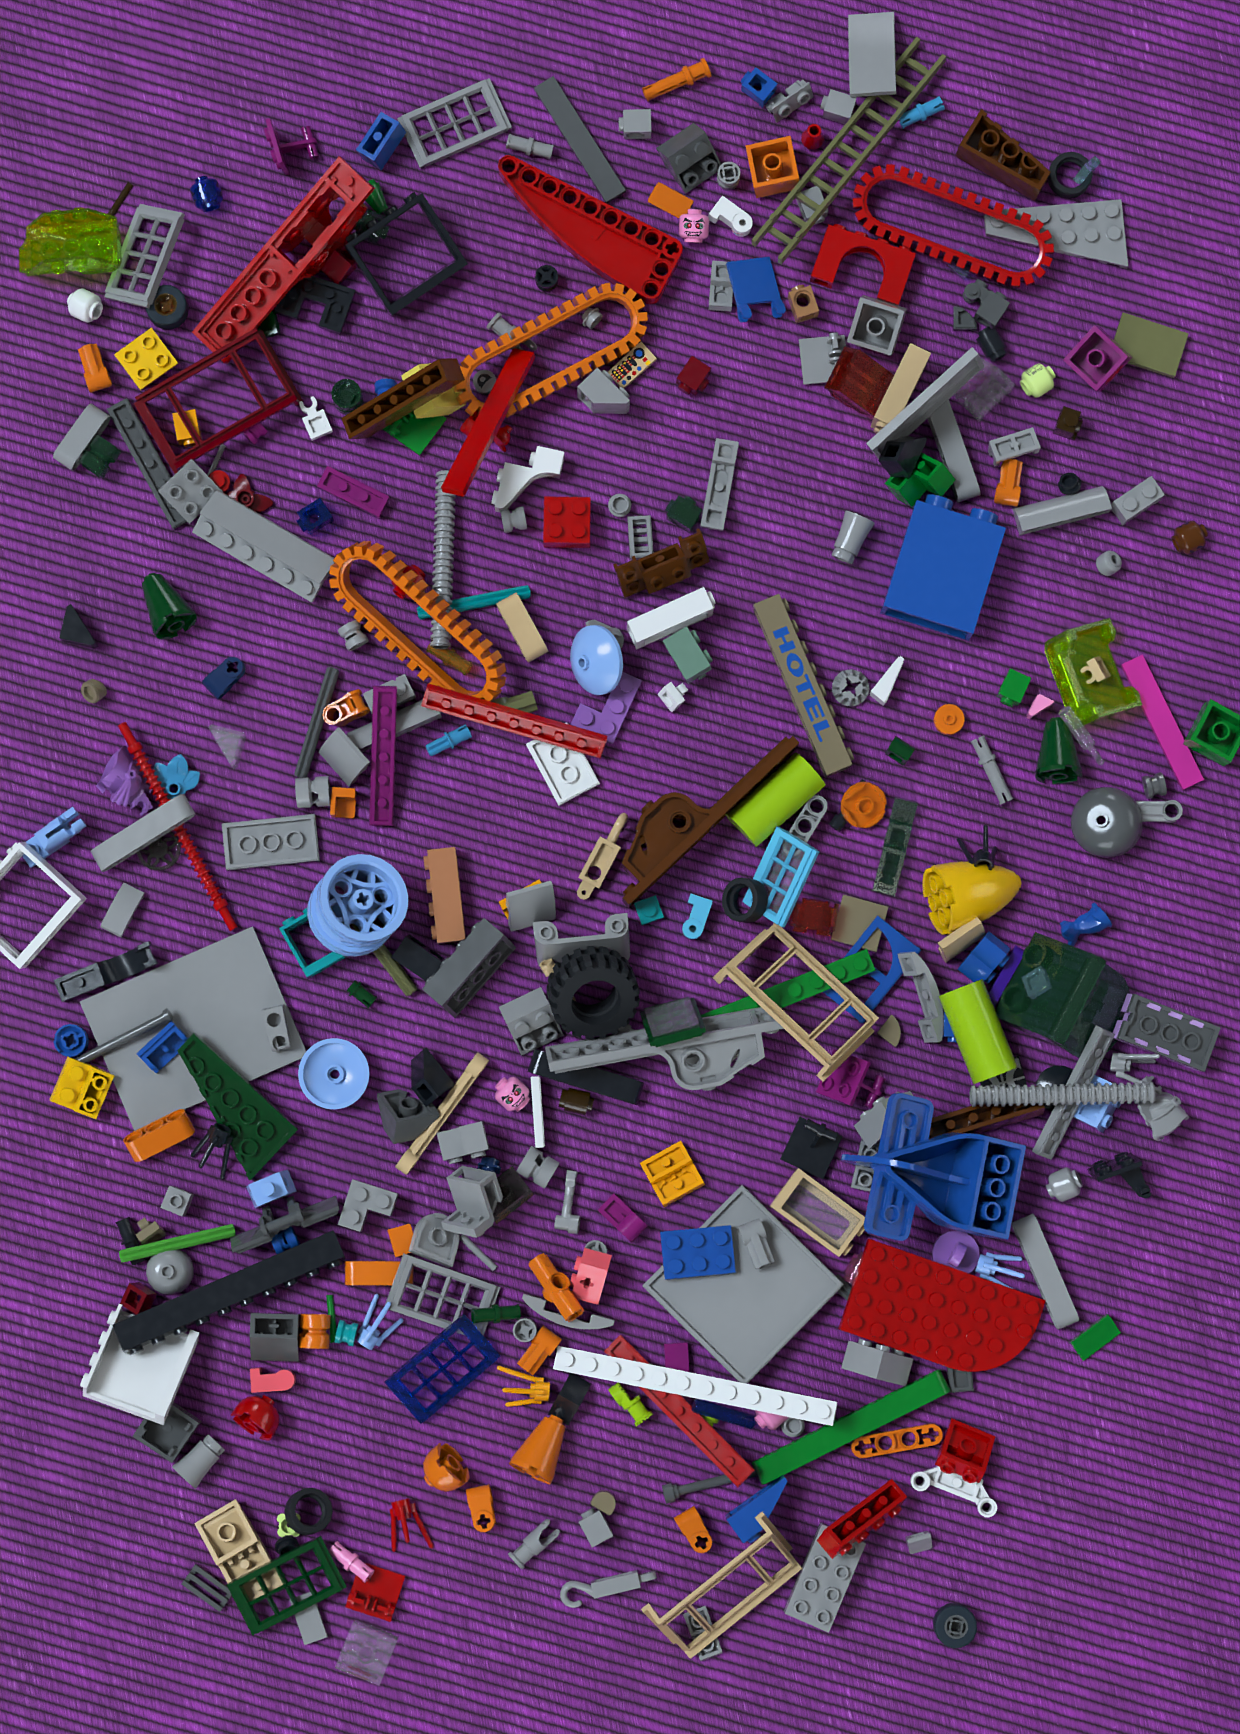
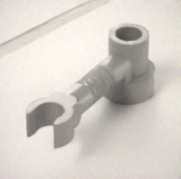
[554,1170,581,1235]

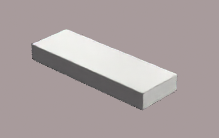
[531,1076,545,1148]

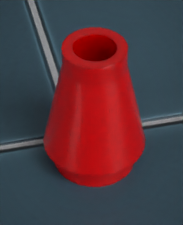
[801,124,824,150]

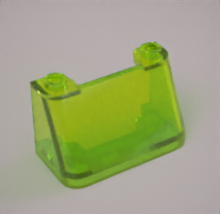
[1044,618,1142,728]

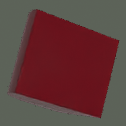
[321,246,357,284]

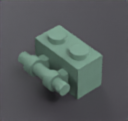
[663,626,713,684]

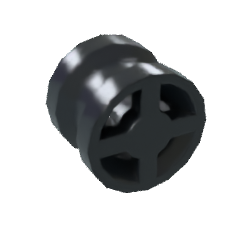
[535,265,558,292]

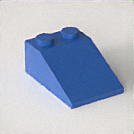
[725,1475,788,1544]

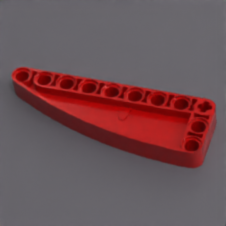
[498,155,683,305]

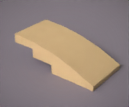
[194,1499,283,1601]

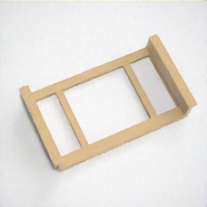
[713,923,879,1082]
[641,1512,802,1659]

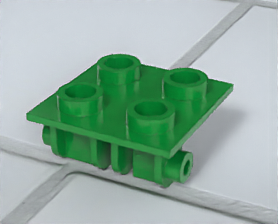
[383,411,447,456]

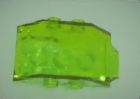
[19,207,122,276]

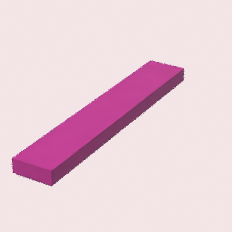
[1121,654,1204,790]

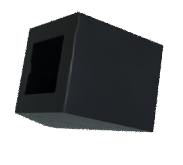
[878,436,927,478]
[411,1048,455,1107]

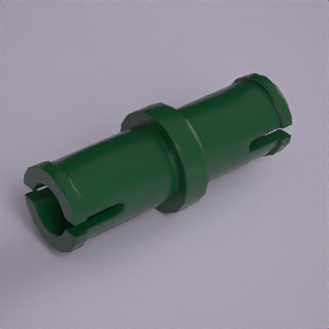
[471,1304,521,1324]

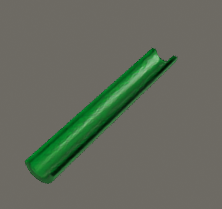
[326,1295,337,1343]

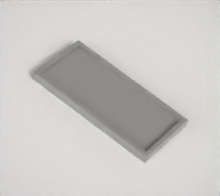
[866,347,984,459]

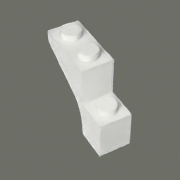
[492,446,565,513]

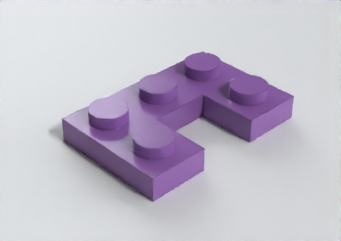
[571,672,642,744]

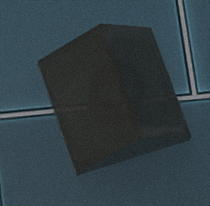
[493,1166,535,1224]

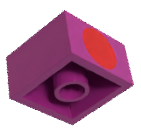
[1063,325,1132,392]

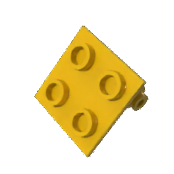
[114,328,178,390]

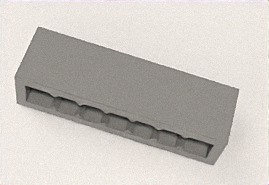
[1012,486,1112,536]
[347,700,442,752]

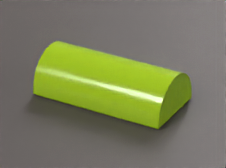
[726,753,826,847]
[938,979,1018,1084]

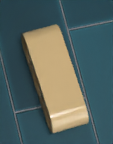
[496,593,549,663]

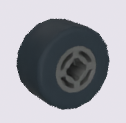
[933,1603,977,1648]

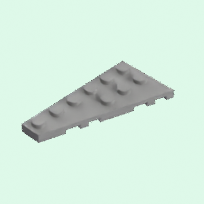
[983,199,1128,269]

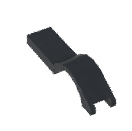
[54,941,158,1002]

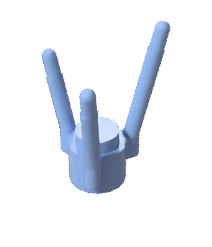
[975,1252,1025,1289]
[356,1294,403,1350]

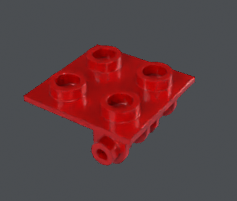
[346,1562,405,1622]

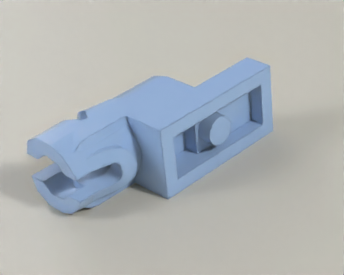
[23,807,86,868]

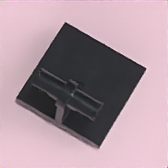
[780,1117,843,1179]
[1087,1152,1151,1198]

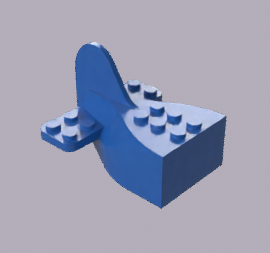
[841,1093,1026,1241]

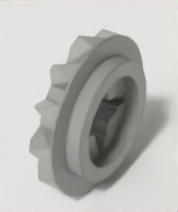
[832,669,870,706]

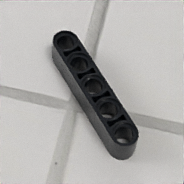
[527,1049,644,1105]

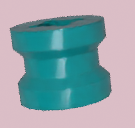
[335,1320,359,1347]

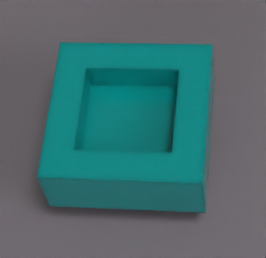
[634,895,664,925]

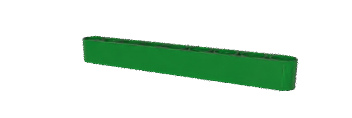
[751,1369,951,1485]

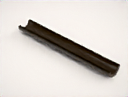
[103,182,133,224]

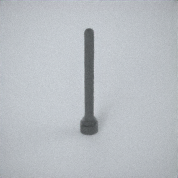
[662,1468,757,1504]

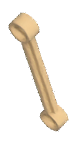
[395,1052,489,1176]

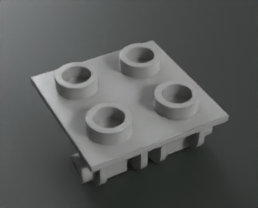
[799,332,849,385]
[158,459,223,524]

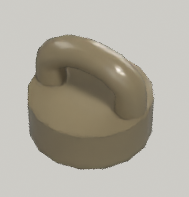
[81,679,107,703]

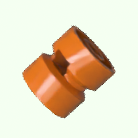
[299,1314,331,1349]

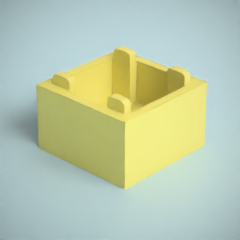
[401,363,466,419]

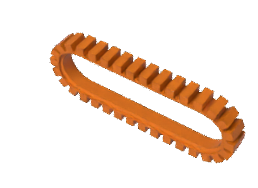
[454,283,648,418]
[329,541,506,702]

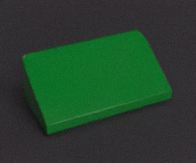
[1069,1314,1121,1361]

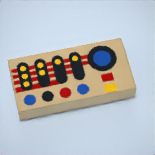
[608,342,657,389]

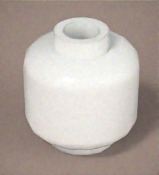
[67,288,103,323]

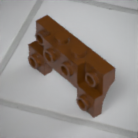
[613,528,710,598]

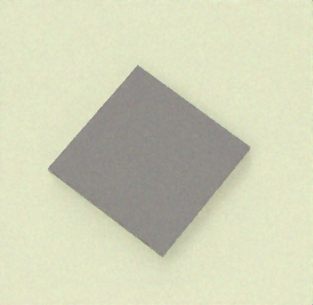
[642,1185,844,1384]

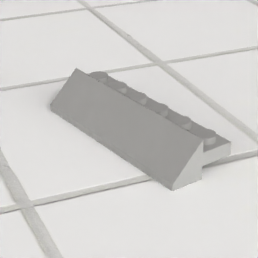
[192,490,335,602]

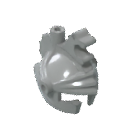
[1137,1076,1189,1141]

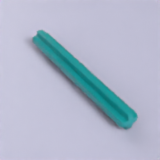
[417,585,531,620]

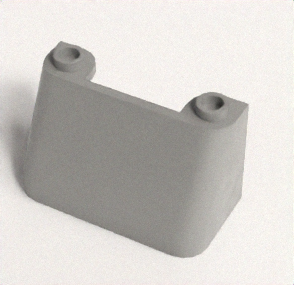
[533,913,630,968]

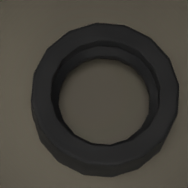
[1048,152,1093,199]
[722,877,768,923]
[284,1488,333,1535]

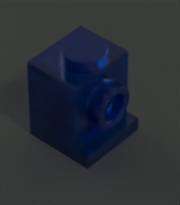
[296,498,334,535]

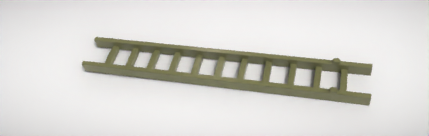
[752,37,946,265]

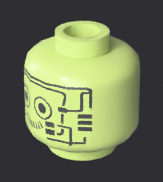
[1020,363,1056,398]

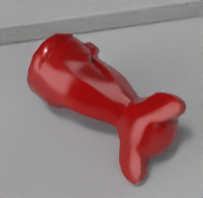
[460,410,512,452]

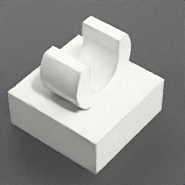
[658,682,688,713]

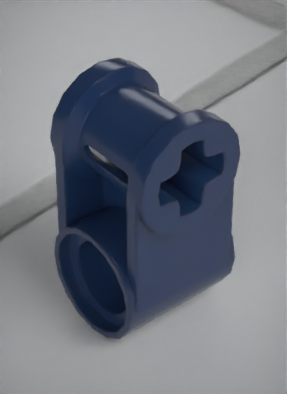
[202,657,246,700]

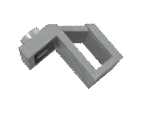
[441,1166,503,1238]

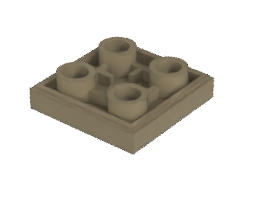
[831,895,888,952]

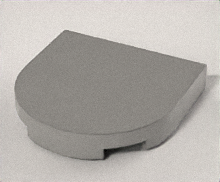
[408,1213,460,1268]

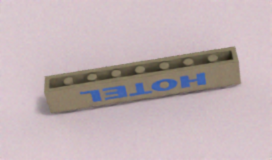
[753,594,854,778]

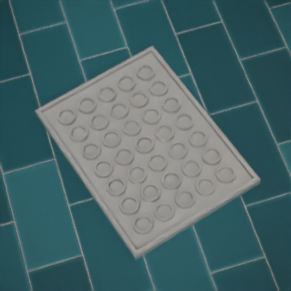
[80,926,306,1131]

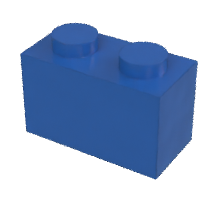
[356,112,406,171]

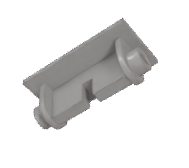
[765,80,814,123]

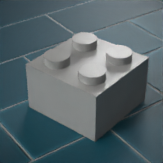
[847,295,907,356]

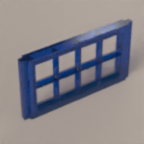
[384,1314,500,1424]

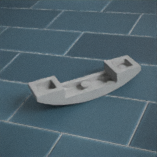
[700,438,739,531]
[897,952,944,1043]
[522,1293,615,1329]

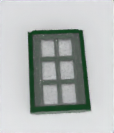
[640,997,706,1047]

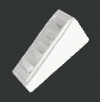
[870,656,904,706]

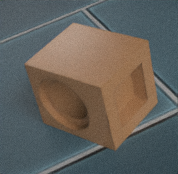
[788,285,819,324]

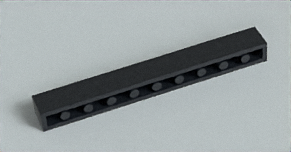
[112,1230,345,1355]

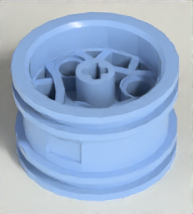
[307,854,408,957]

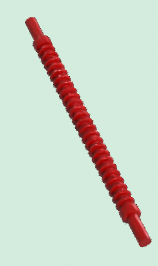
[118,722,238,931]

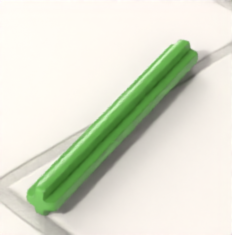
[119,1224,236,1263]

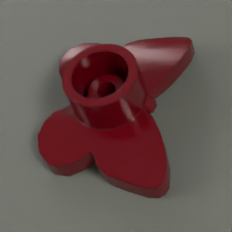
[226,474,274,512]

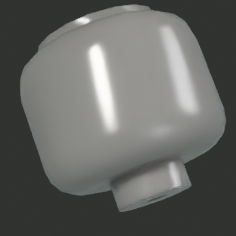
[1096,550,1122,576]

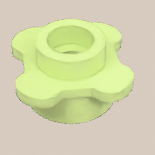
[277,1513,301,1537]

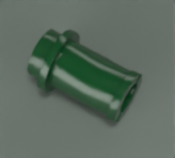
[347,980,377,1008]

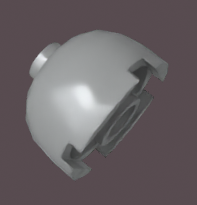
[146,1249,194,1295]

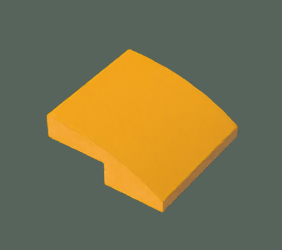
[640,1141,705,1207]

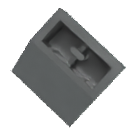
[656,123,722,193]
[250,1312,300,1362]

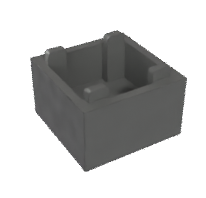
[132,1402,202,1463]

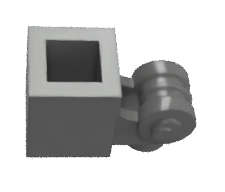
[963,279,1010,329]

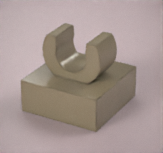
[136,1217,167,1245]

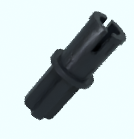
[116,1217,144,1265]

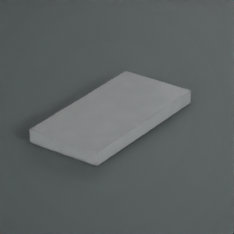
[222,814,320,871]

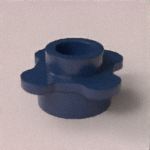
[477,1157,501,1174]

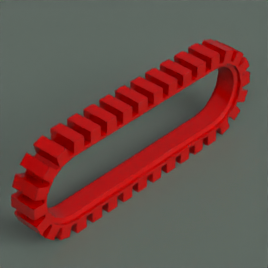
[853,164,1054,287]

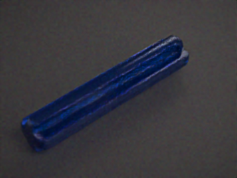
[691,1399,756,1429]

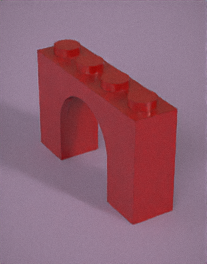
[810,224,916,306]

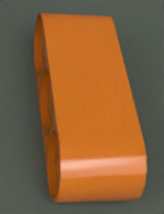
[123,1109,195,1162]
[345,1261,414,1285]

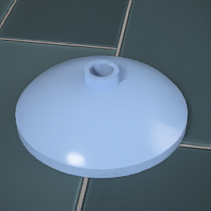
[570,625,623,695]
[298,1038,370,1109]

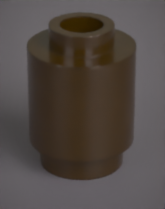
[558,1088,594,1116]

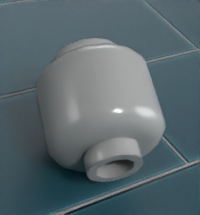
[1046,1167,1083,1202]

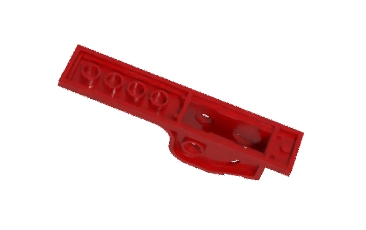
[192,156,375,364]

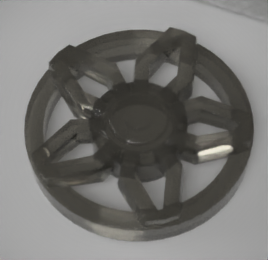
[137,831,181,871]

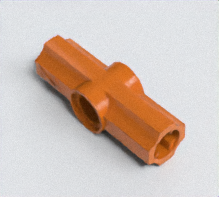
[528,1253,584,1322]

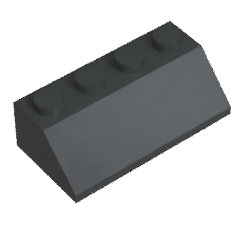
[422,918,516,1018]

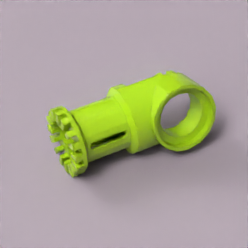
[608,1382,653,1426]

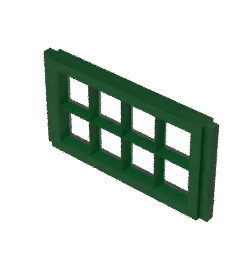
[226,1536,347,1635]

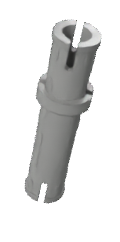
[971,735,1014,805]

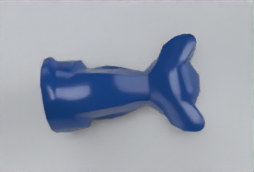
[1060,903,1112,948]

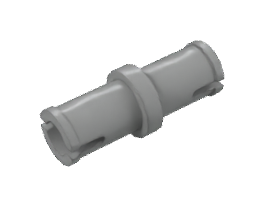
[506,134,554,159]

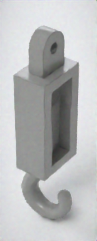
[560,1570,657,1608]

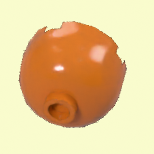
[423,1443,470,1492]

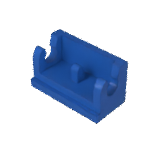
[136,1021,188,1073]

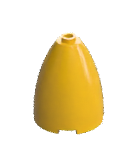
[922,861,1021,935]

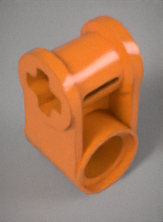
[322,689,370,727]
[466,1484,496,1532]
[674,1506,712,1553]

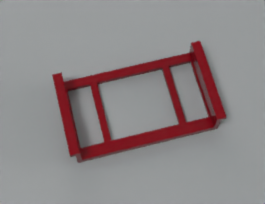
[133,328,304,474]

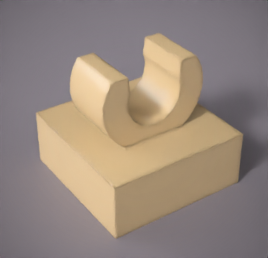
[1080,656,1111,684]

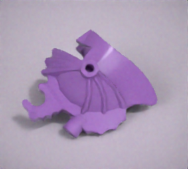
[96,746,153,816]

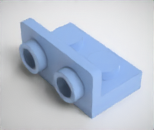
[1073,1075,1121,1133]

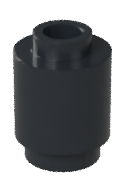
[976,326,1008,363]

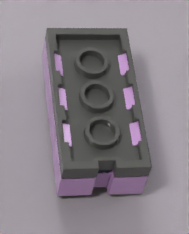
[1113,994,1221,1072]

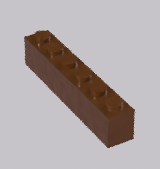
[341,358,465,439]
[929,1086,1045,1139]

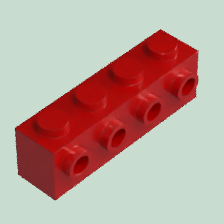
[817,1479,907,1559]

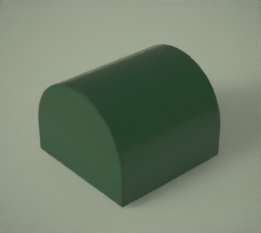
[885,736,915,766]

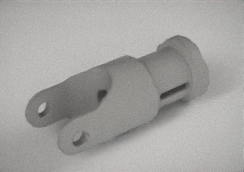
[486,313,537,351]
[508,1519,560,1570]

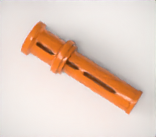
[642,58,712,102]

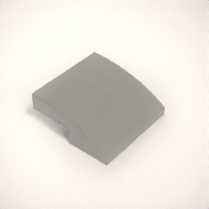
[319,727,370,787]
[506,881,556,932]

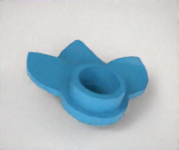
[154,754,200,799]

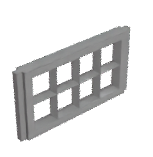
[397,78,512,168]
[104,204,185,308]
[384,1253,500,1341]

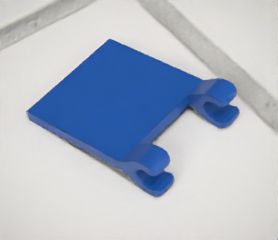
[726,257,786,323]

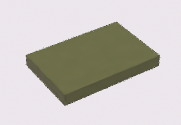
[1114,312,1189,378]

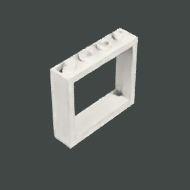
[0,842,87,969]

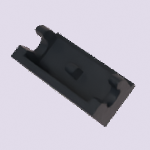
[391,934,445,981]

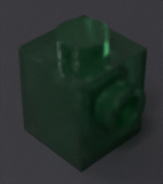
[665,495,703,533]

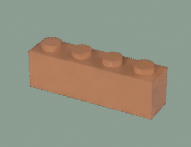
[423,847,466,945]

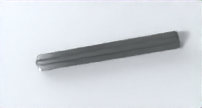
[294,667,339,778]

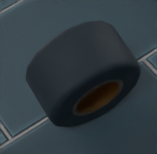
[145,285,189,330]

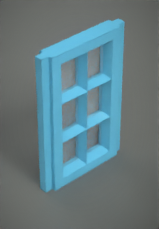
[742,826,819,927]

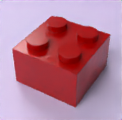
[543,496,591,548]

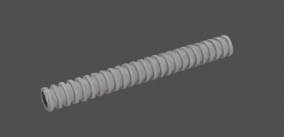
[430,470,456,649]
[970,1082,1156,1107]

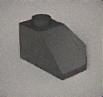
[377,1089,440,1144]

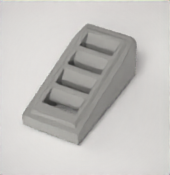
[627,515,653,561]

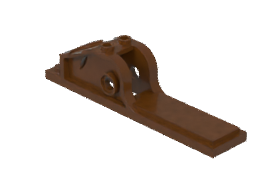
[621,736,799,908]

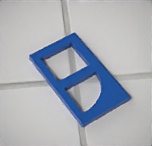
[824,915,922,1024]

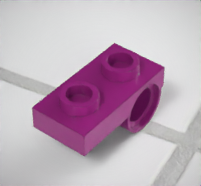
[598,1193,648,1243]

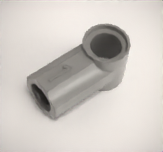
[1136,800,1183,823]
[737,1218,775,1269]

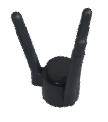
[957,825,997,870]
[191,1123,234,1180]

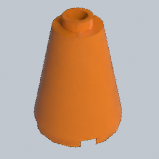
[509,1415,566,1484]

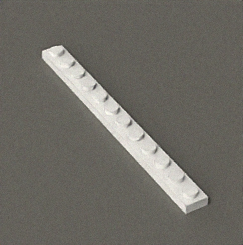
[553,1346,838,1426]

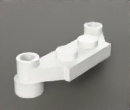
[910,1466,997,1517]

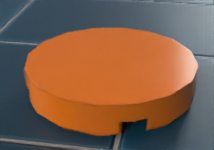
[841,781,887,828]

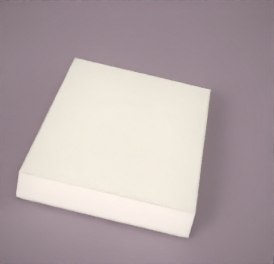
[526,722,600,806]

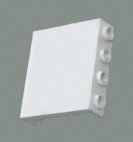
[80,1304,199,1425]

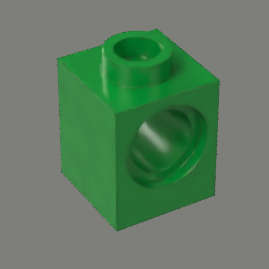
[996,668,1031,707]

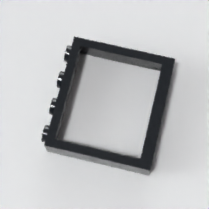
[343,192,468,315]

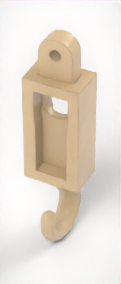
[577,813,628,900]

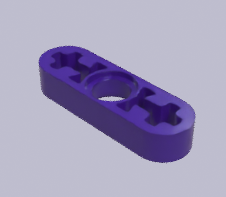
[988,945,1026,1007]

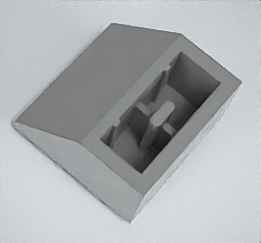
[577,368,630,414]
[499,987,564,1056]

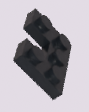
[275,276,356,335]

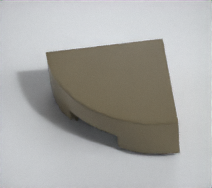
[877,1014,901,1047]

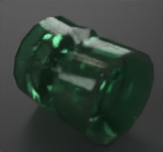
[331,379,363,415]
[78,435,122,479]

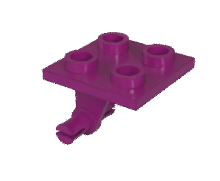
[264,118,319,175]
[816,1049,886,1109]

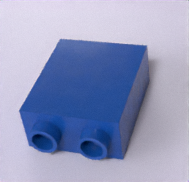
[880,494,1006,641]

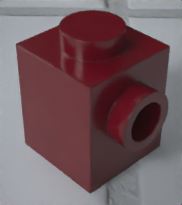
[676,356,711,396]

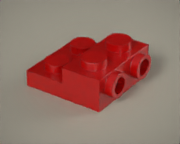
[935,1419,996,1483]

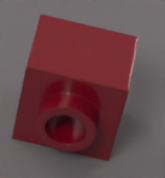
[120,1282,157,1315]

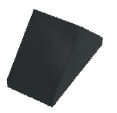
[59,604,98,649]
[548,1373,591,1425]

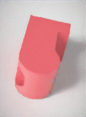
[250,1367,296,1393]

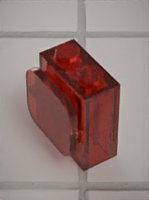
[824,347,894,416]

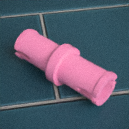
[329,1541,375,1583]

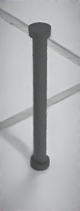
[71,1008,174,1063]

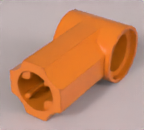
[78,343,112,393]
[994,459,1023,507]
[517,1325,562,1375]

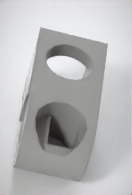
[261,1004,291,1052]

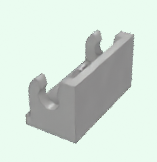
[988,427,1041,466]

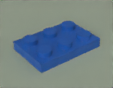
[660,1225,736,1280]

